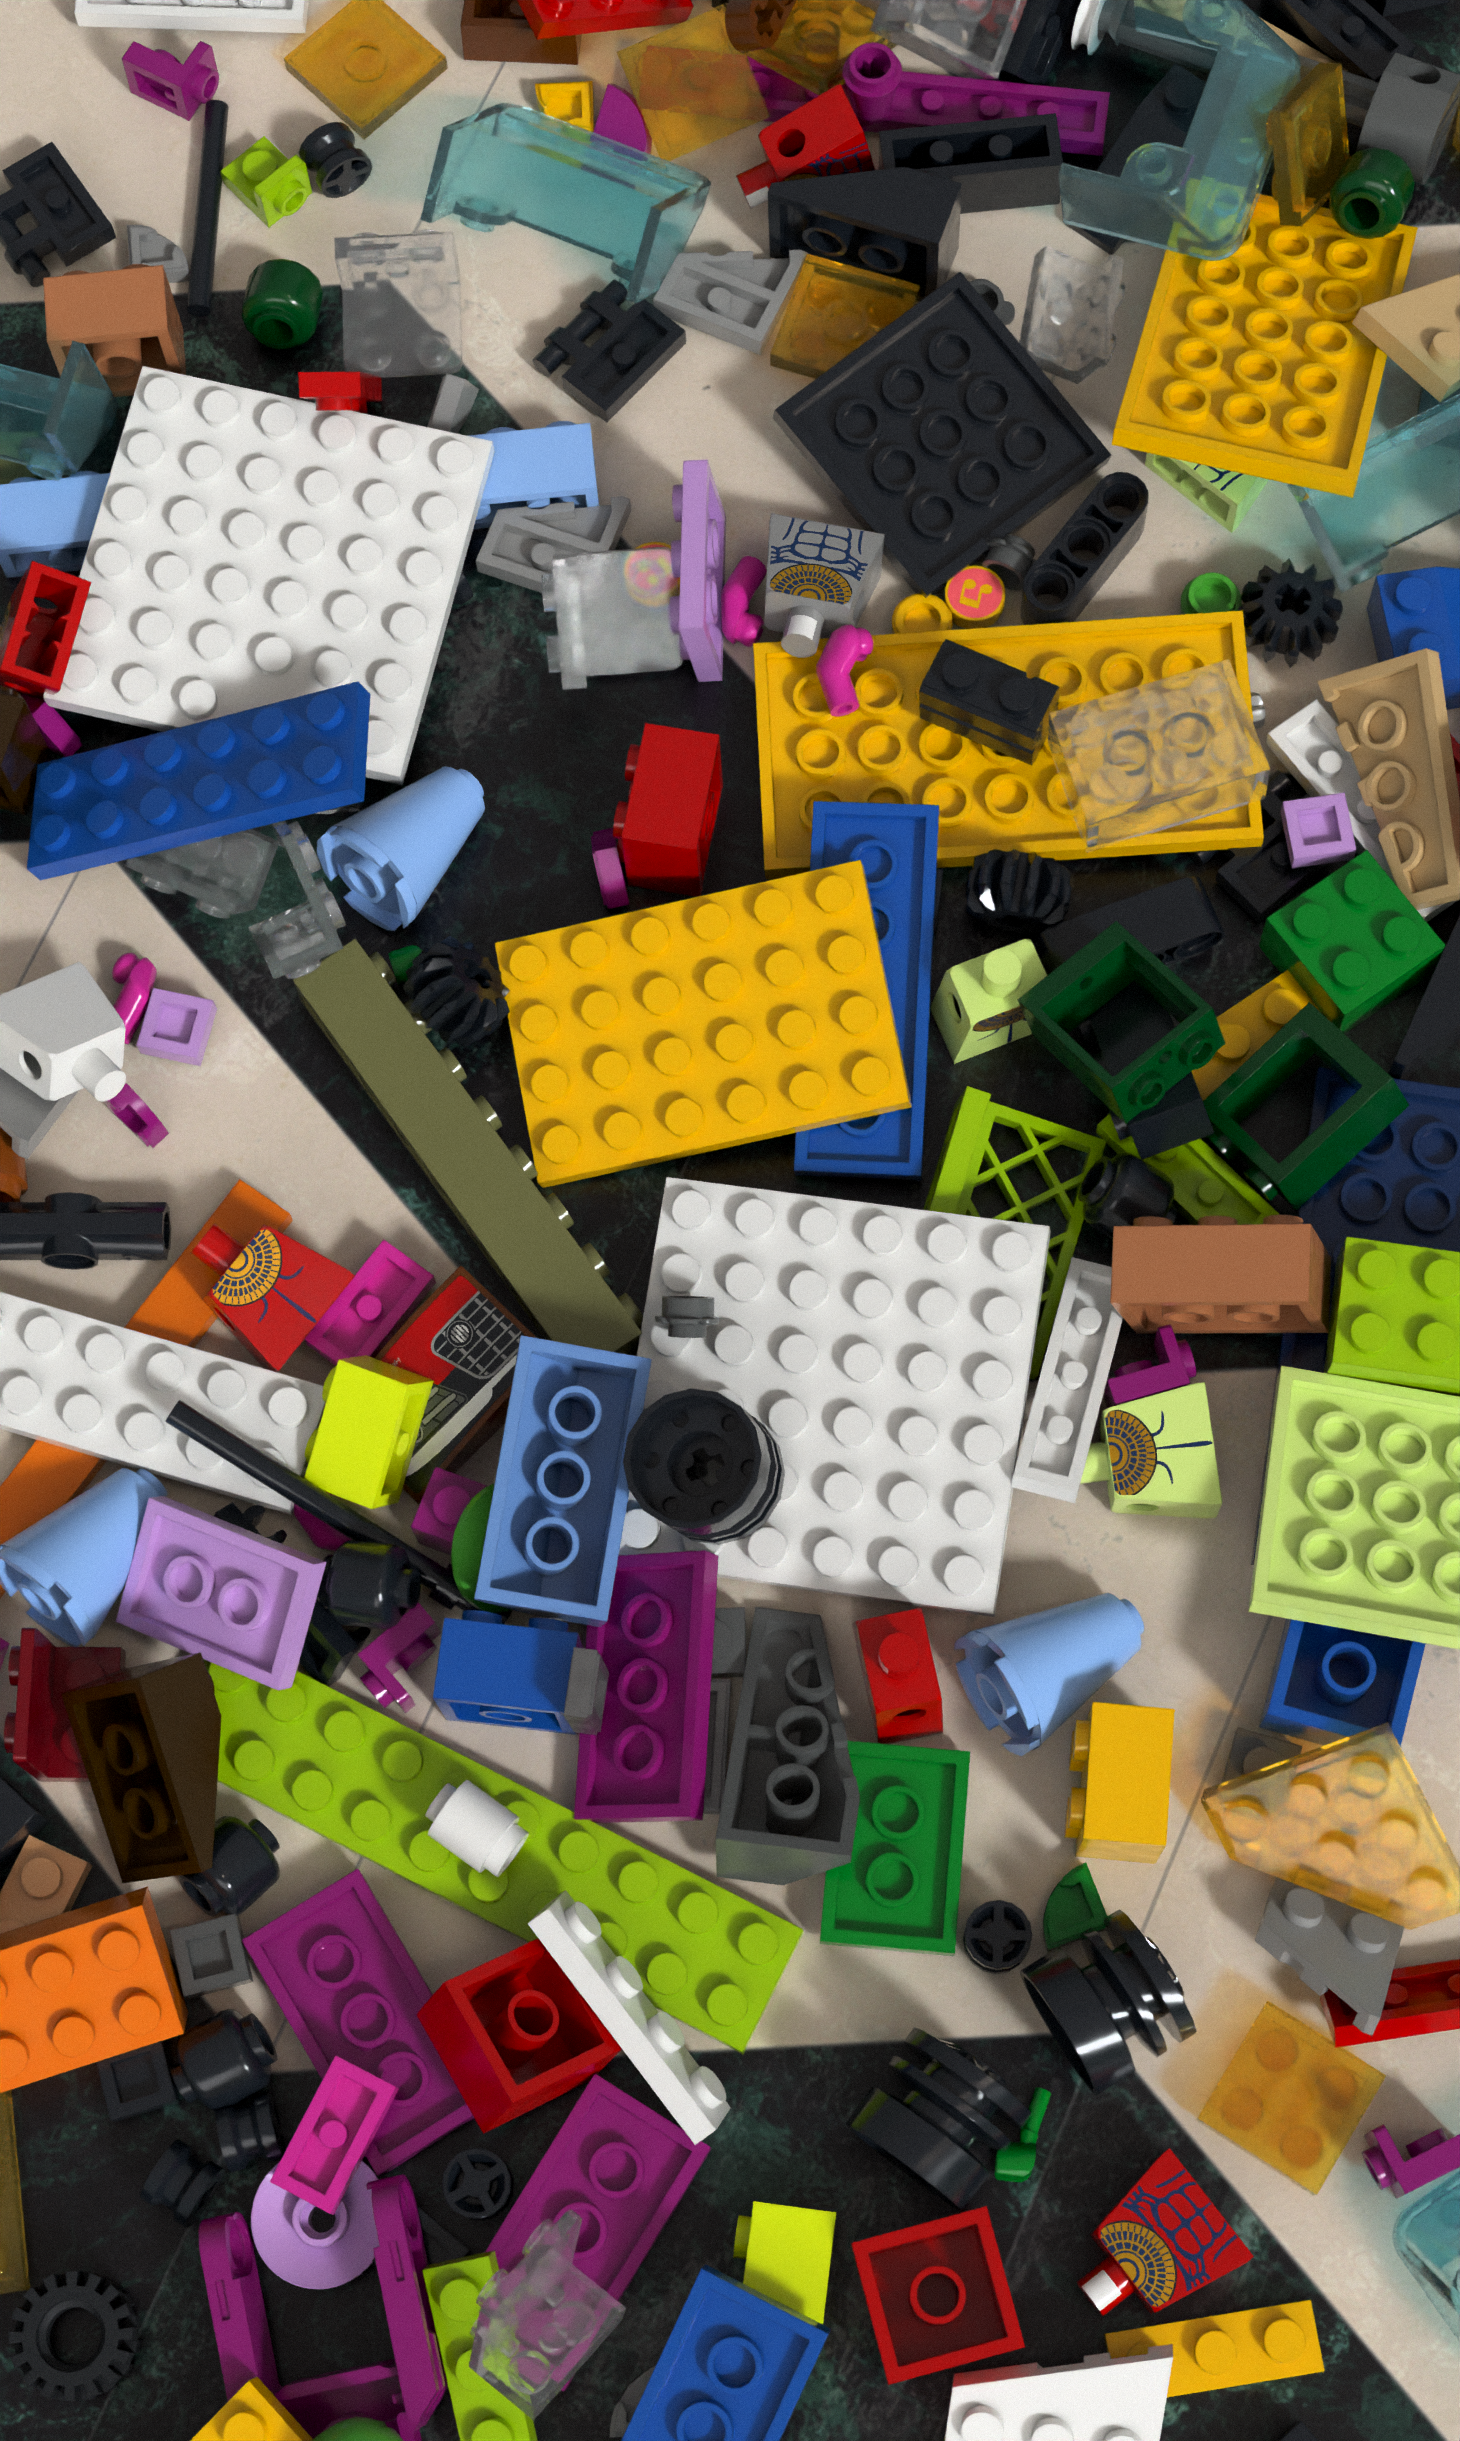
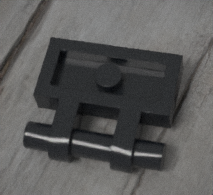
[0,142,116,287]
[532,279,686,422]
[1187,770,1326,923]

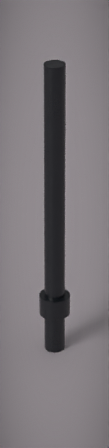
[165,1400,512,1624]

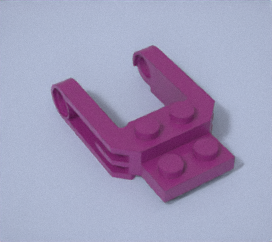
[199,2174,448,2441]

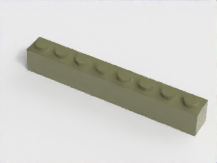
[293,939,643,1356]

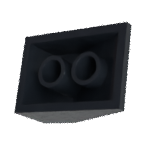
[768,167,962,302]

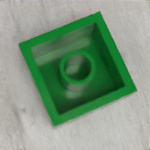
[1259,850,1445,1034]

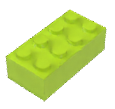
[1324,1237,1460,1397]

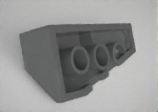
[716,1607,860,1885]

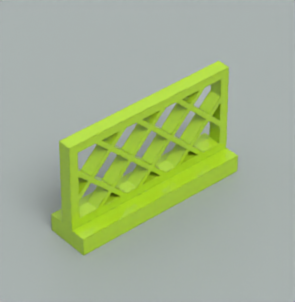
[923,1086,1107,1380]

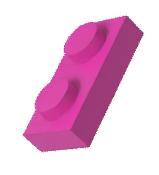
[304,1239,436,1366]
[270,2055,399,2215]

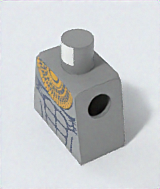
[764,513,885,658]

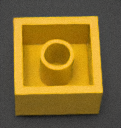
[1064,1702,1175,1864]

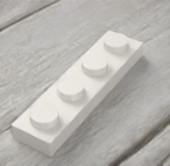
[74,0,309,33]
[1265,699,1458,922]
[1012,1257,1123,1503]
[528,1890,731,2145]

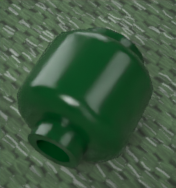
[1329,147,1414,239]
[241,259,323,349]

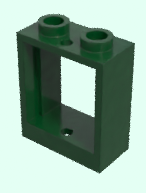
[1017,921,1226,1124]
[1203,1002,1409,1210]

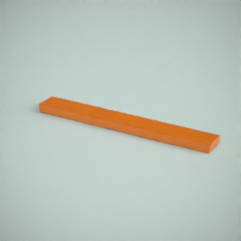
[0,1179,293,1599]

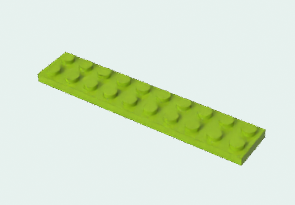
[203,1659,804,2054]

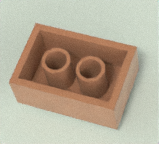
[1110,1215,1331,1334]

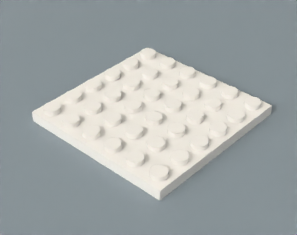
[43,366,495,785]
[618,1177,1051,1617]

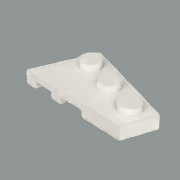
[944,2344,1173,2441]

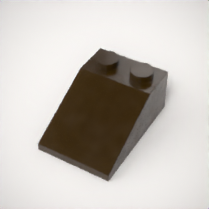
[61,1652,221,1883]

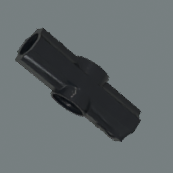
[0,1192,171,1270]

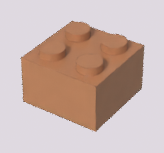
[43,264,186,402]

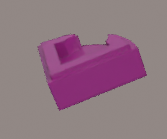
[591,84,652,161]
[20,694,82,758]
[591,828,629,909]
[105,1082,169,1148]

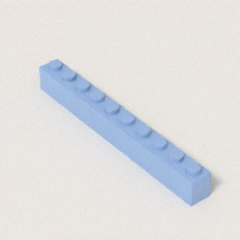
[0,421,599,578]

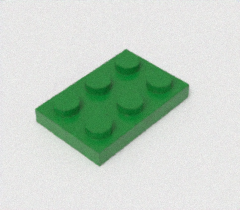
[820,1741,970,1956]

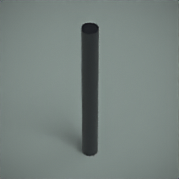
[187,100,229,317]

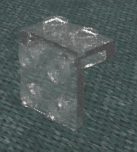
[334,229,463,378]
[541,547,683,690]
[248,821,346,979]
[469,2209,626,2421]

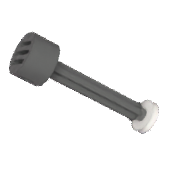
[1071,0,1460,185]

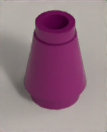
[843,42,902,126]

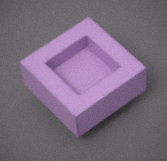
[1280,792,1356,869]
[136,988,217,1066]

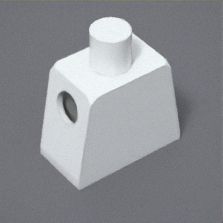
[0,962,126,1102]

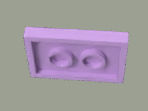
[669,459,726,682]
[115,1496,326,1691]

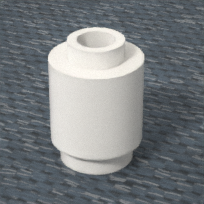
[425,1780,529,1877]

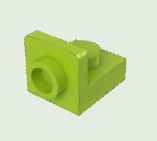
[220,136,313,228]

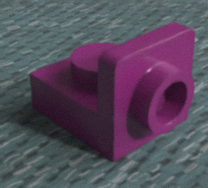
[121,41,219,121]
[1104,1324,1196,1408]
[357,1602,441,1713]
[1362,2124,1460,2199]

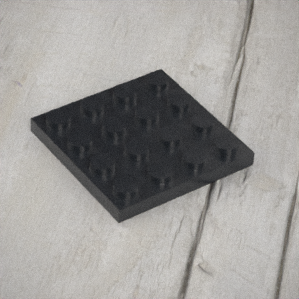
[773,272,1112,598]

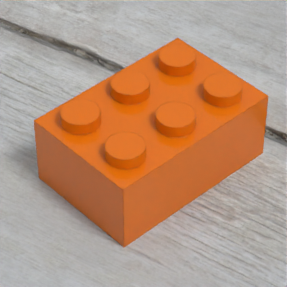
[0,1886,189,2093]

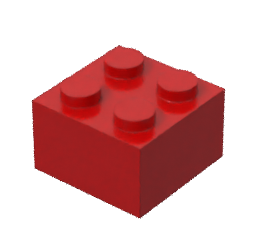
[613,723,723,897]
[416,1938,622,2134]
[851,2206,1025,2385]

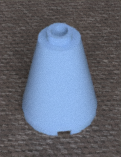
[317,766,485,931]
[0,1468,168,1647]
[954,1593,1144,1756]

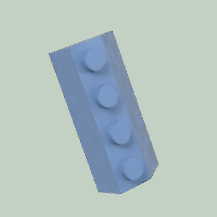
[474,1335,652,1627]

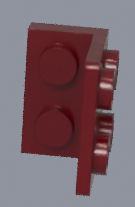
[4,1628,126,1782]

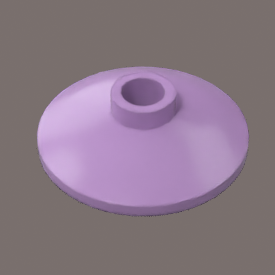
[251,2161,380,2289]

